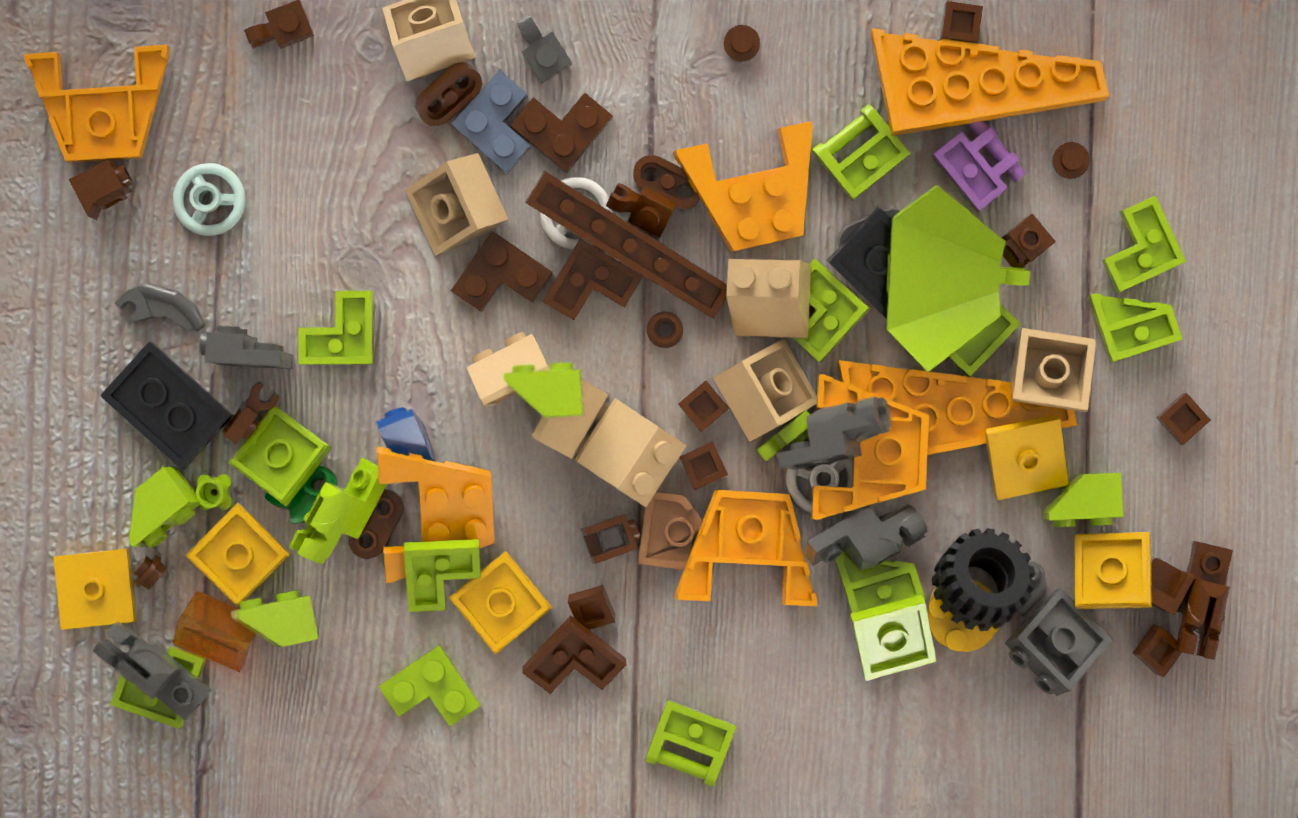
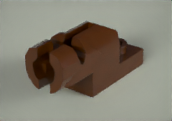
[1177,541,1233,660]

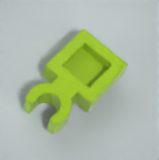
[756,410,810,461]

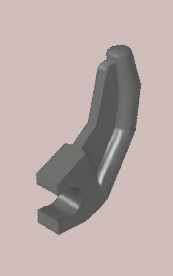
[114,283,205,331]

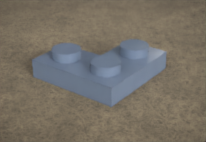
[451,70,531,174]

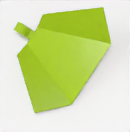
[886,185,1030,372]

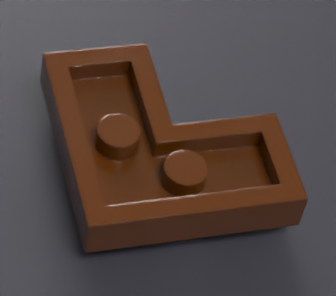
[510,93,613,174]
[451,231,553,312]
[543,239,643,320]
[522,615,627,694]

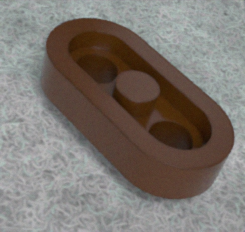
[415,62,482,126]
[633,155,701,210]
[349,489,404,559]

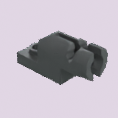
[777,396,891,470]
[805,504,927,570]
[93,622,212,721]

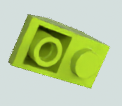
[504,362,584,418]
[129,467,200,549]
[1042,472,1123,527]
[230,590,319,647]

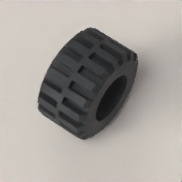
[932,528,1035,631]

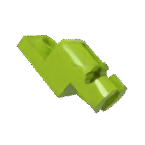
[289,457,387,565]

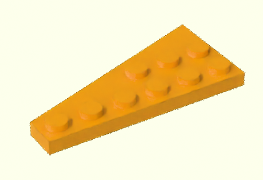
[870,28,1109,136]
[838,360,1077,455]

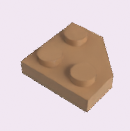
[638,492,703,570]

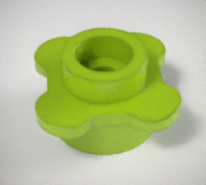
[196,474,233,510]

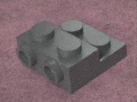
[200,326,293,369]
[1005,588,1113,696]

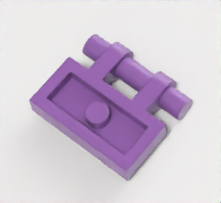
[932,121,1026,213]

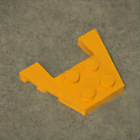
[24,45,170,163]
[673,121,813,252]
[811,374,929,520]
[376,447,495,583]
[675,490,818,606]

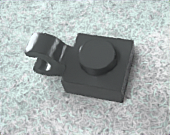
[517,15,572,84]

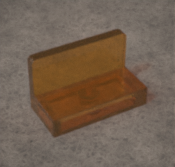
[173,591,256,673]

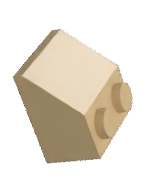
[382,0,476,81]
[405,153,509,256]
[726,259,811,338]
[1011,328,1096,412]
[466,331,550,408]
[713,338,817,442]
[531,379,610,459]
[574,398,687,507]

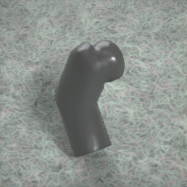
[1018,561,1046,617]

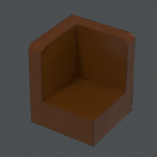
[1151,558,1195,615]

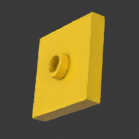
[985,414,1069,500]
[185,503,291,607]
[1074,532,1152,609]
[53,548,137,630]
[449,550,553,654]

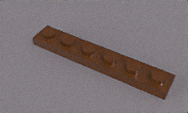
[525,171,727,319]

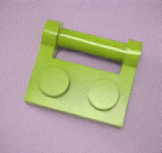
[811,104,911,201]
[644,699,737,787]

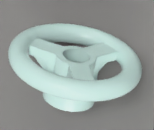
[173,163,246,236]

